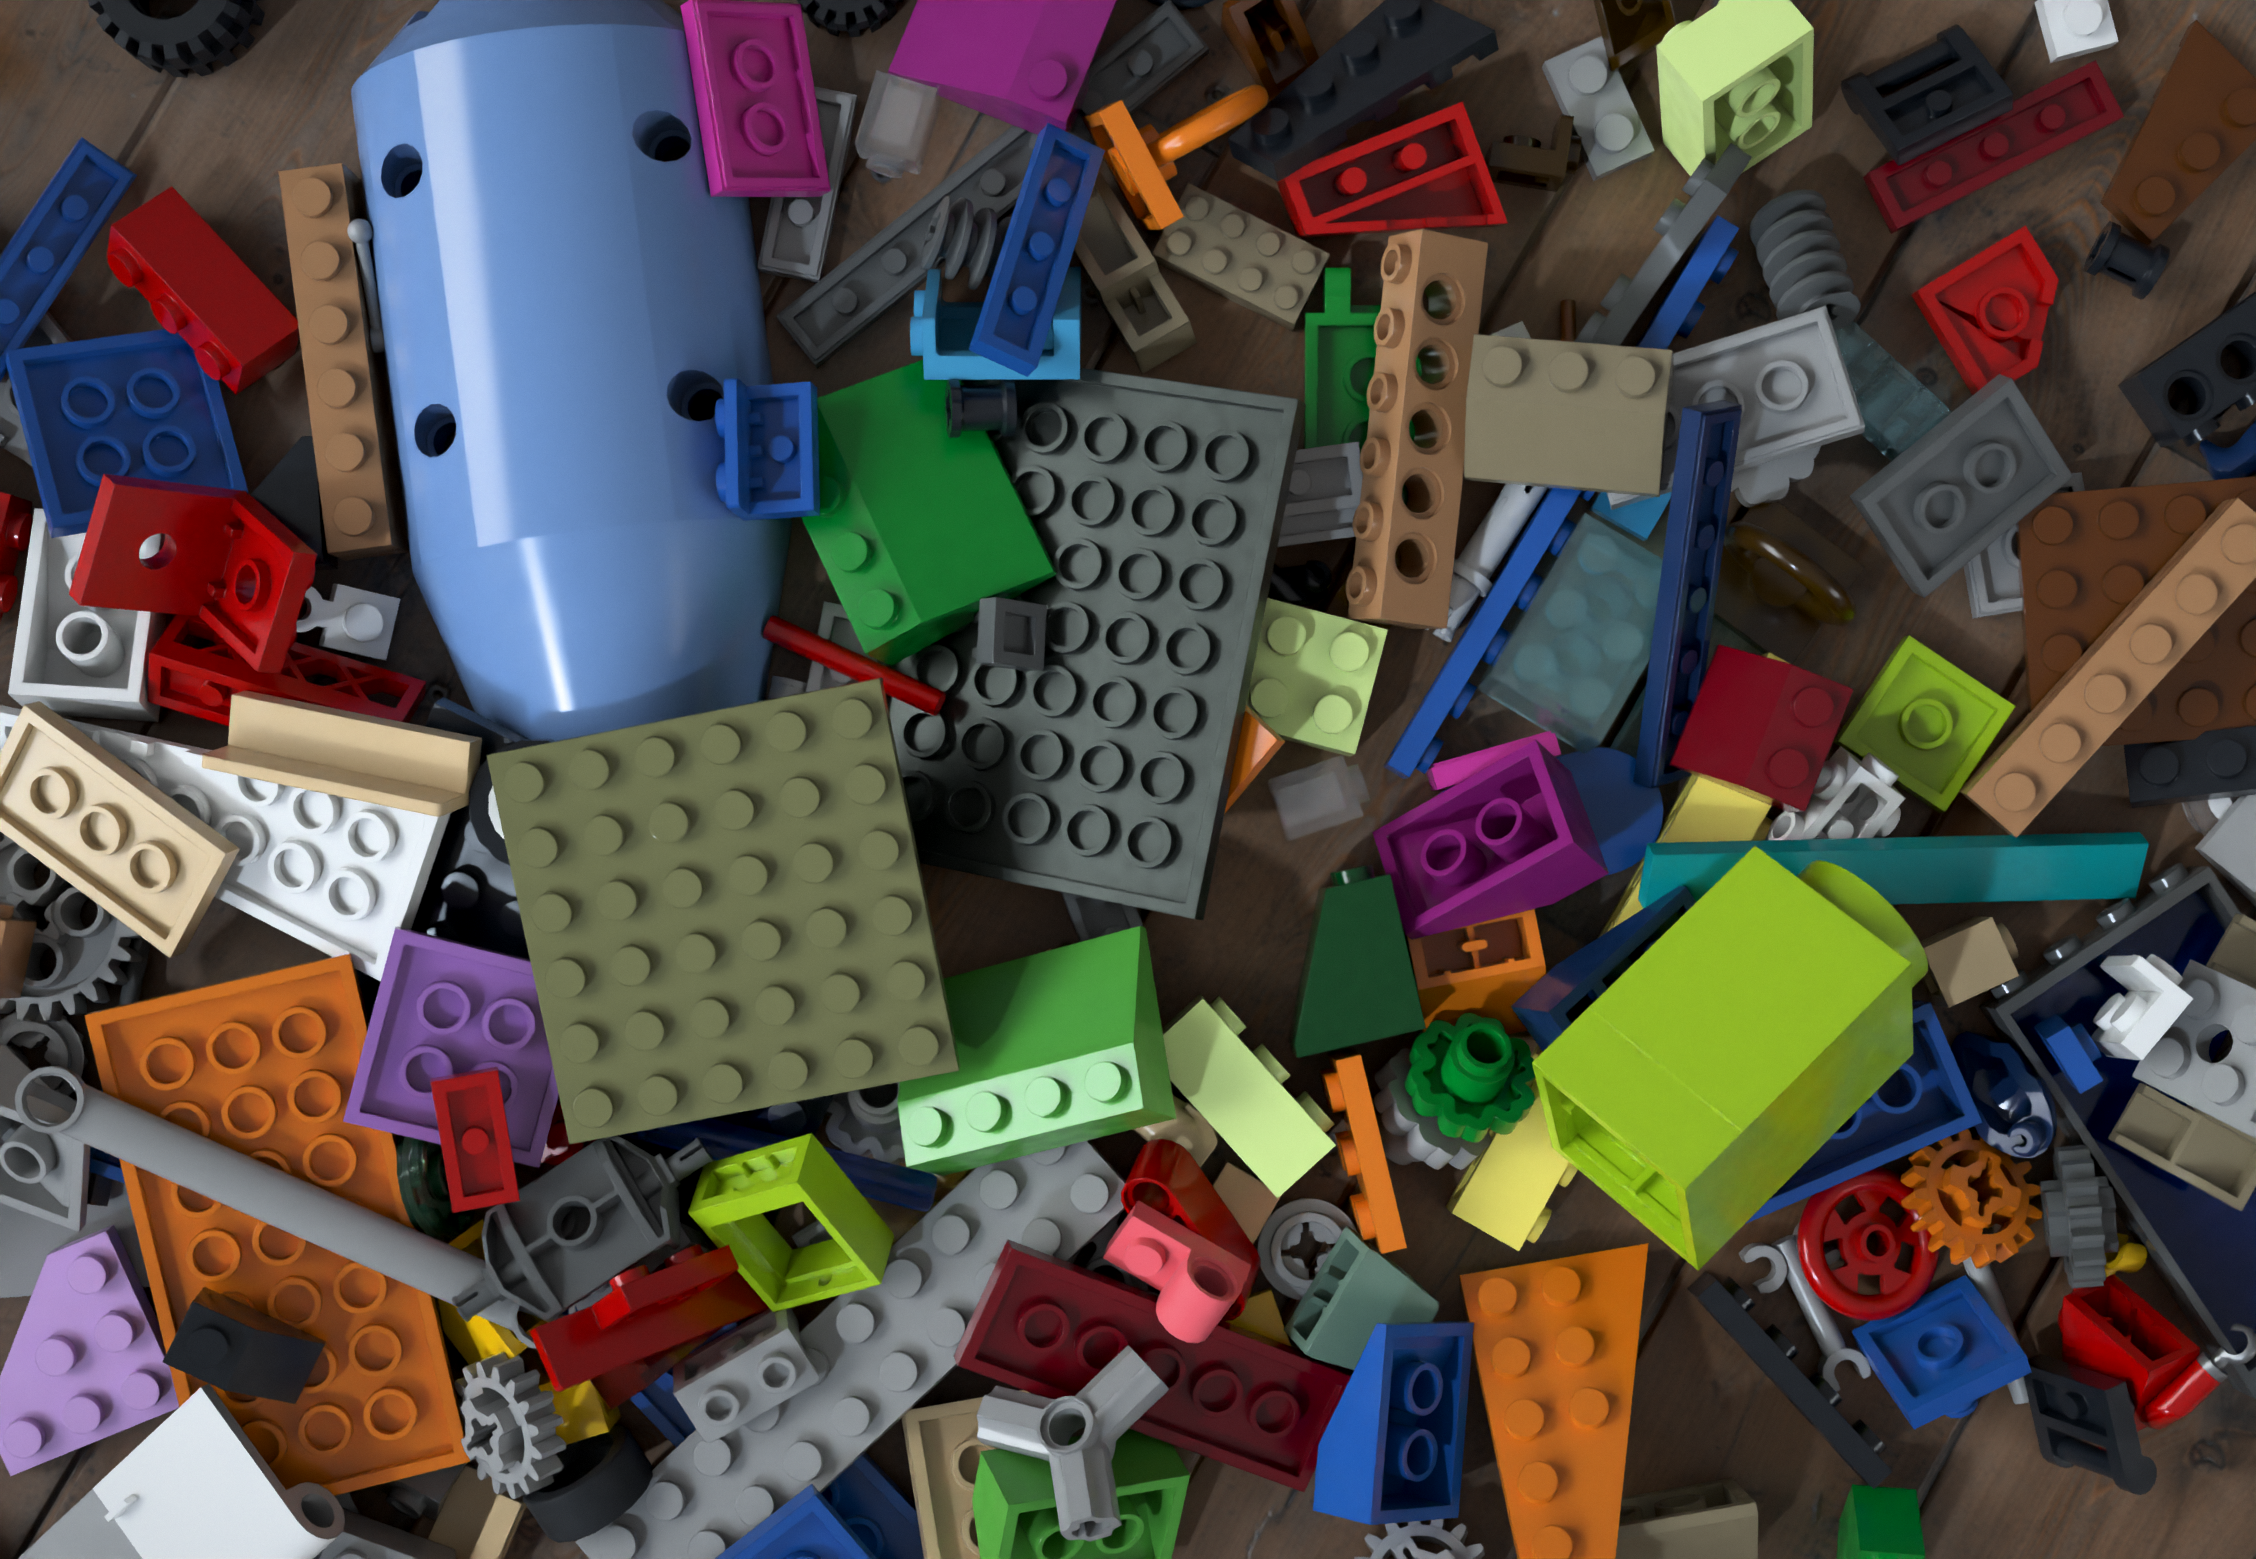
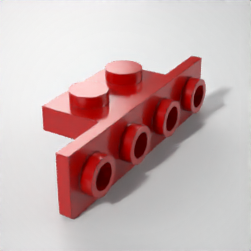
[529,1244,769,1392]

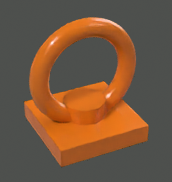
[1082,84,1269,231]

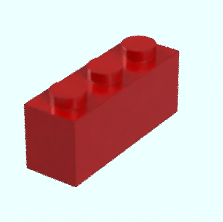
[107,186,299,395]

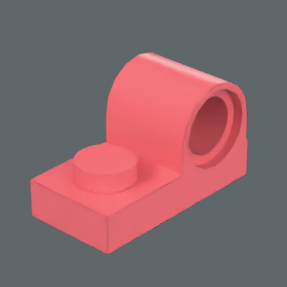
[1103,1200,1251,1343]

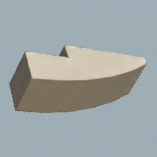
[1072,170,1197,374]

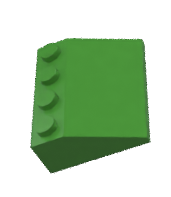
[897,926,1176,1176]

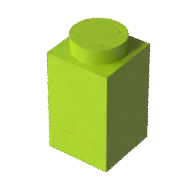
[1532,846,1928,1271]

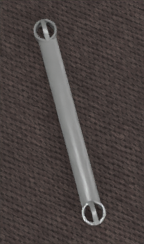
[14,1066,576,1349]

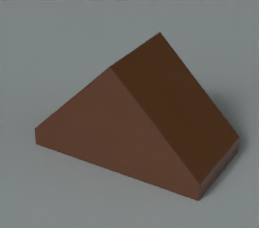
[1221,0,1319,103]

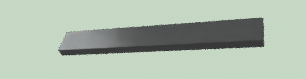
[776,0,1209,369]

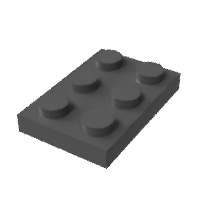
[1849,374,2073,598]

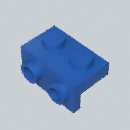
[715,378,820,521]

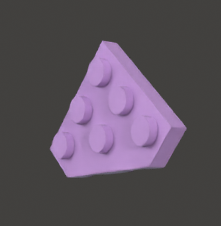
[0,1225,179,1476]

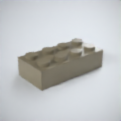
[1152,183,1330,331]

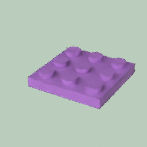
[343,926,559,1168]

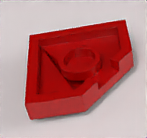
[1911,225,2059,395]

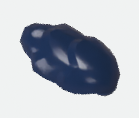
[1951,1031,2057,1158]

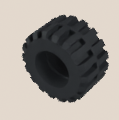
[88,0,265,78]

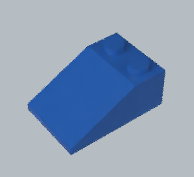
[1313,1321,1474,1525]

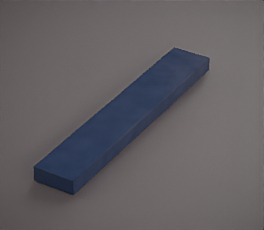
[1633,400,1742,789]

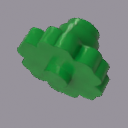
[1404,1013,1536,1143]

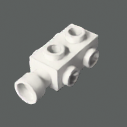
[1765,746,1905,840]

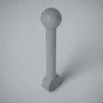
[347,219,384,353]

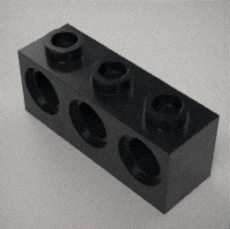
[2118,291,2256,447]

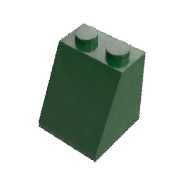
[1288,864,1426,1058]

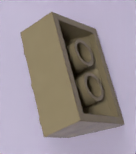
[1464,334,1674,497]
[1615,1478,1758,1559]

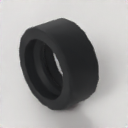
[523,1424,653,1543]

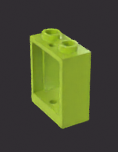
[688,1133,894,1312]

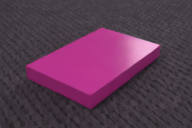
[680,0,831,197]

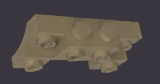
[2108,913,2256,1211]

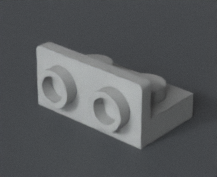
[673,1308,819,1443]

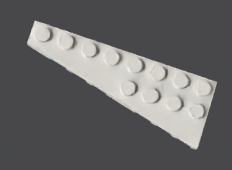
[0,705,451,981]

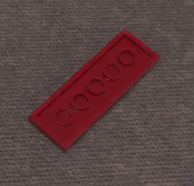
[954,1239,1353,1492]

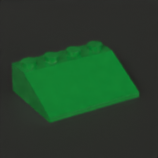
[801,360,1057,666]

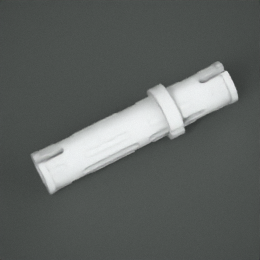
[1426,484,1550,642]

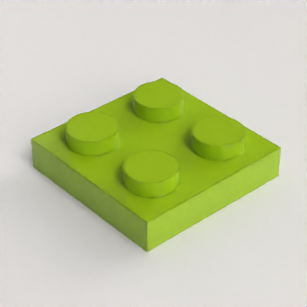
[1833,635,2016,813]

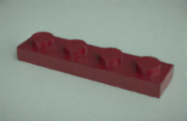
[1863,60,2124,234]

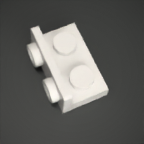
[2091,954,2193,1060]

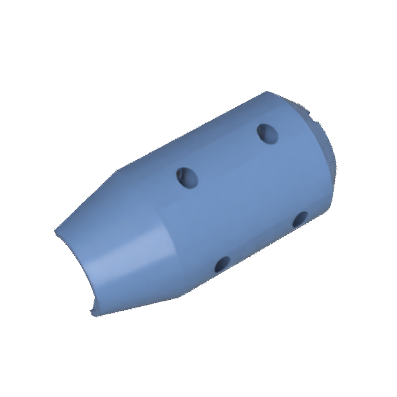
[351,0,792,741]

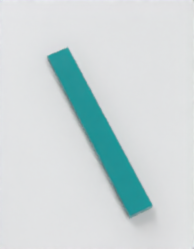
[1638,832,2149,909]

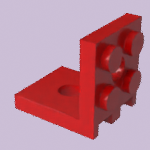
[69,474,318,674]

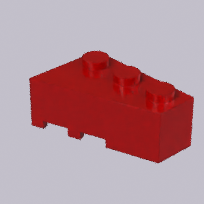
[1275,101,1508,237]

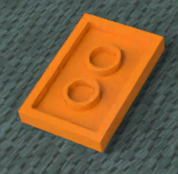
[1320,1048,1407,1254]

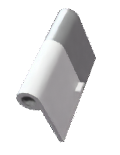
[18,1384,345,1559]

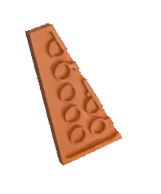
[1459,1243,1649,1559]

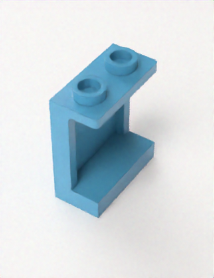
[910,267,1082,380]

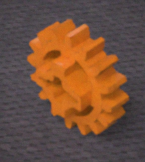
[1900,1129,2043,1269]

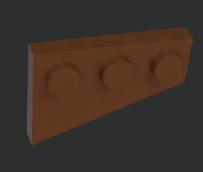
[2100,20,2256,245]

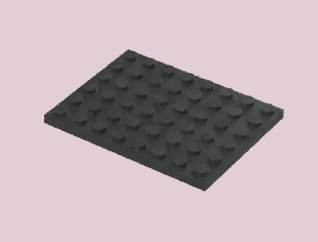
[878,368,1306,920]

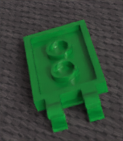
[1304,268,1422,505]

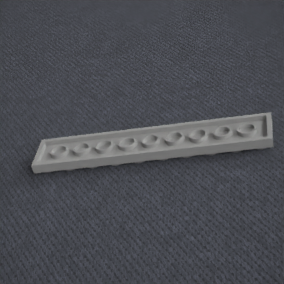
[576,1140,1126,1559]

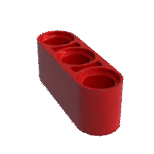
[1121,1139,1261,1321]

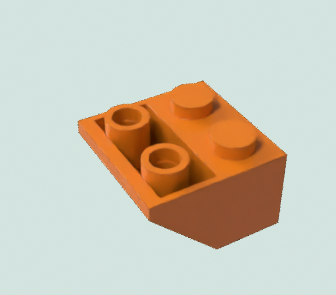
[1402,909,1546,1034]

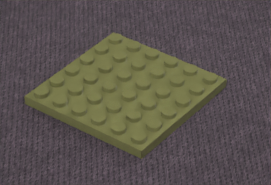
[486,677,961,1145]

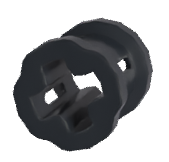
[2083,221,2170,300]
[945,380,1017,438]

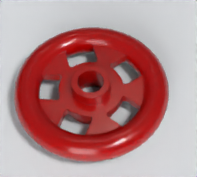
[1797,1167,1940,1320]

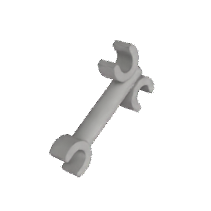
[1738,1223,1871,1392]

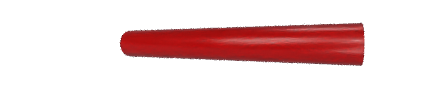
[763,615,946,716]

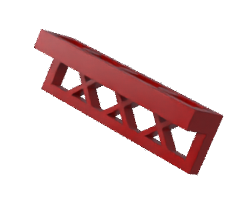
[147,614,426,726]

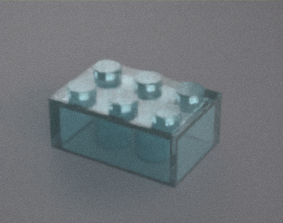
[1476,513,1663,754]

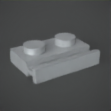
[1278,442,1363,547]

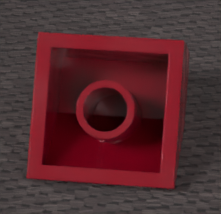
[1669,644,1854,813]

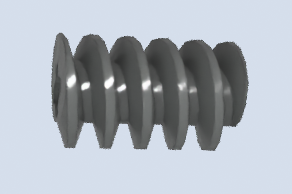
[1749,190,1861,332]
[921,195,1011,290]

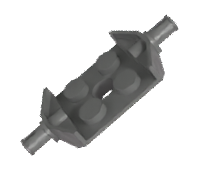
[452,1136,714,1322]

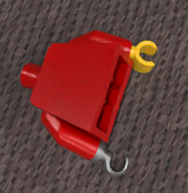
[2058,1233,2256,1432]

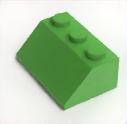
[972,1429,1190,1559]

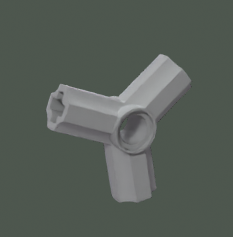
[976,1345,1169,1541]

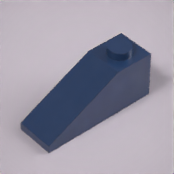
[1511,886,1696,1051]

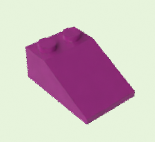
[1372,740,1609,940]

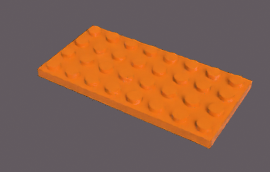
[84,953,470,1496]

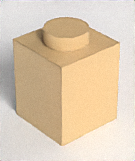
[1920,916,2019,1008]

